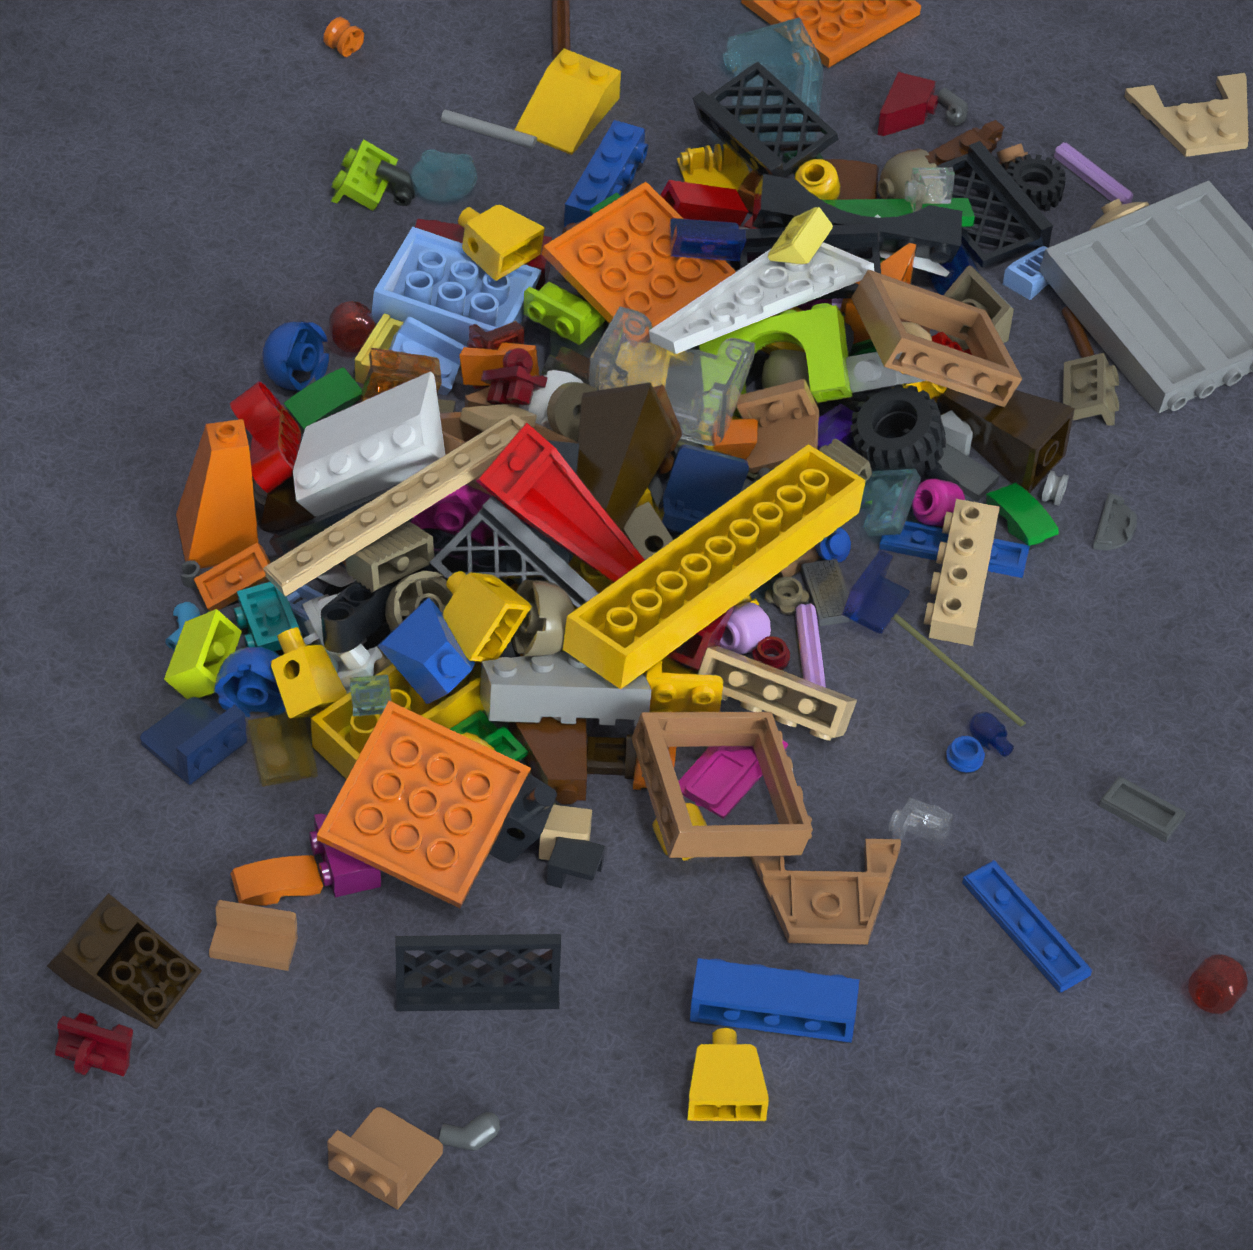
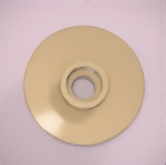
[1089,199,1149,231]

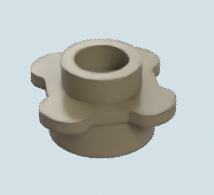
[765,577,809,615]

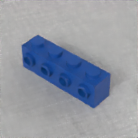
[564,120,648,228]
[690,958,860,1043]

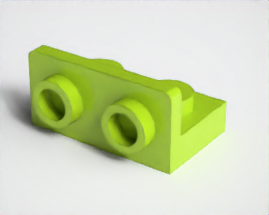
[331,139,398,211]
[523,281,605,345]

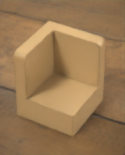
[539,805,592,860]

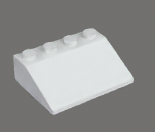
[293,371,446,517]

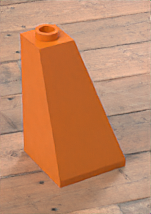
[176,419,258,569]

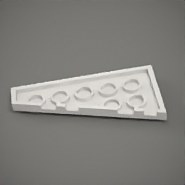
[649,242,875,354]

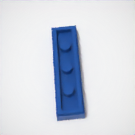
[879,517,1030,578]
[962,860,1092,993]

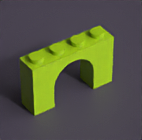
[699,303,853,417]

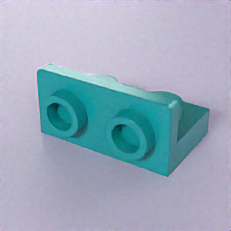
[233,582,302,651]

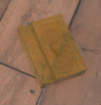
[248,714,318,787]

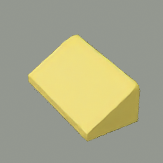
[767,207,833,264]

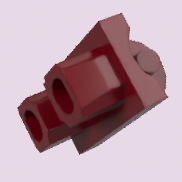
[481,348,548,406]
[55,1012,133,1076]

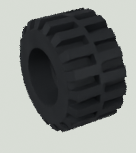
[850,384,946,483]

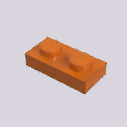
[194,542,270,611]

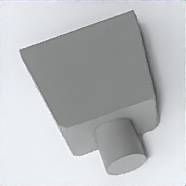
[846,352,925,393]

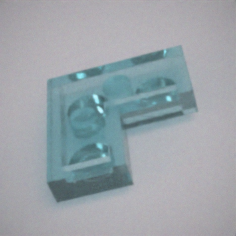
[860,469,921,536]

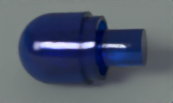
[969,712,1014,757]

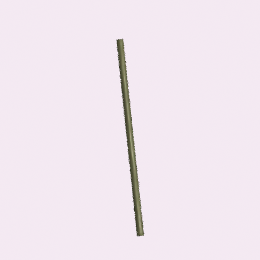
[871,596,1026,727]

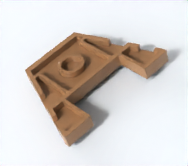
[750,839,901,944]

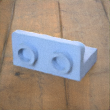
[383,317,466,395]

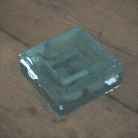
[349,675,391,716]

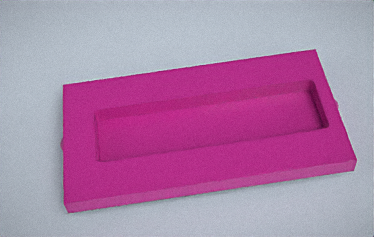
[678,741,788,819]

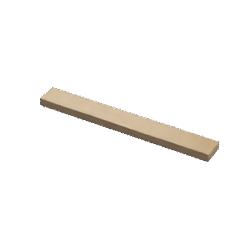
[263,413,525,597]

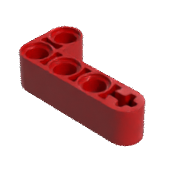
[230,381,301,493]

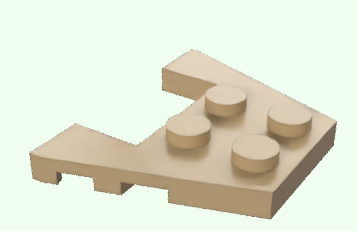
[1125,73,1249,157]

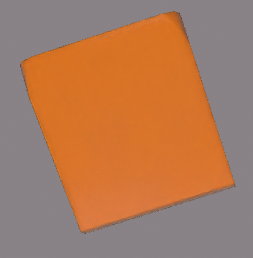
[713,419,758,460]

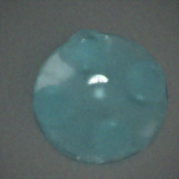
[411,149,477,202]

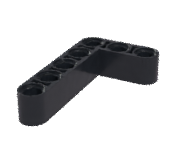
[320,528,508,653]

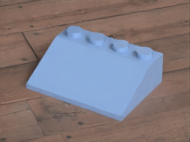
[371,227,541,350]

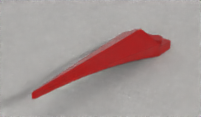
[476,423,719,646]

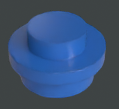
[815,527,851,563]
[946,736,985,773]

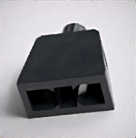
[489,774,557,863]

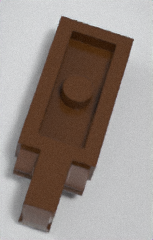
[925,120,1005,175]

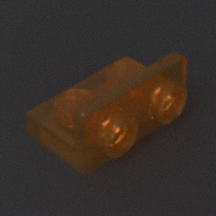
[361,348,442,402]

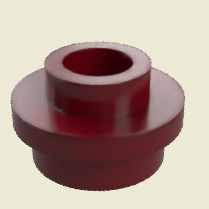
[752,636,790,670]

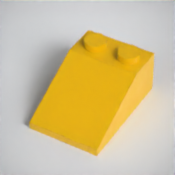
[515,49,621,155]

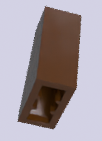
[508,717,587,804]

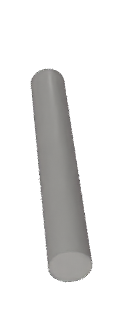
[441,110,537,149]

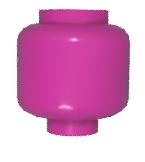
[912,479,966,527]

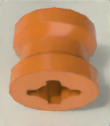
[323,17,364,58]

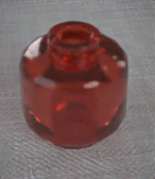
[329,301,376,353]
[1188,954,1248,1014]

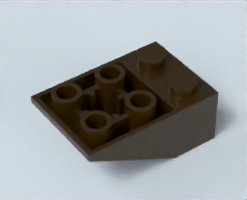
[47,893,202,1029]

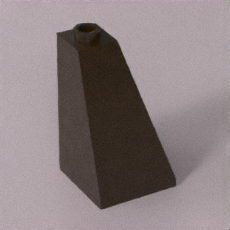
[576,382,676,531]
[939,388,1075,493]

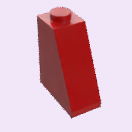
[660,180,748,241]

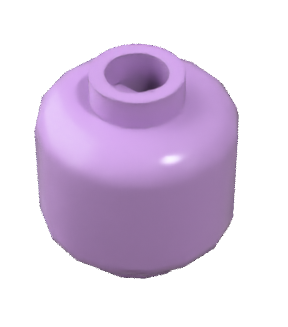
[719,602,771,655]

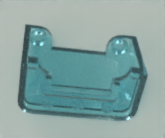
[723,17,823,142]

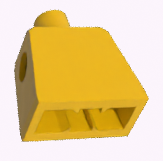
[458,205,545,281]
[443,571,532,662]
[271,627,347,719]
[687,1028,769,1121]

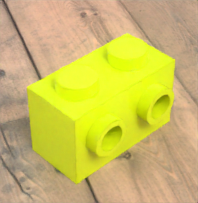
[164,609,242,699]

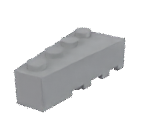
[480,651,651,726]

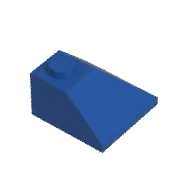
[377,598,476,704]

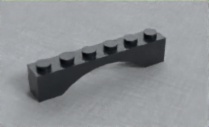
[752,174,963,263]

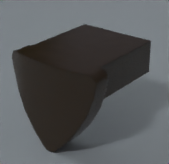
[587,734,636,779]

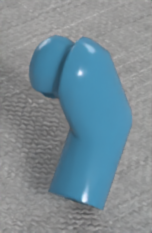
[165,602,200,651]

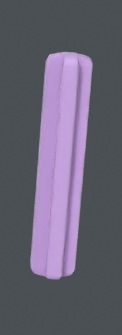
[1054,142,1133,205]
[795,604,826,687]

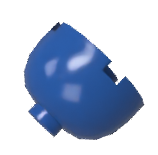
[262,321,329,392]
[215,647,286,719]

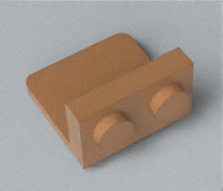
[736,379,819,473]
[327,1107,443,1210]

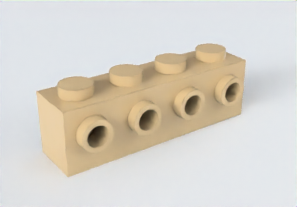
[924,499,1000,646]
[698,646,857,741]

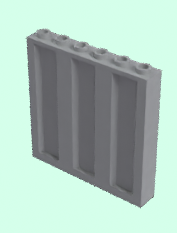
[1039,181,1253,413]

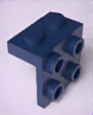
[658,444,749,534]
[140,697,247,785]

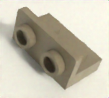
[1063,353,1119,425]

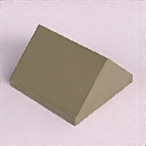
[938,265,1014,351]

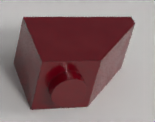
[877,72,939,136]

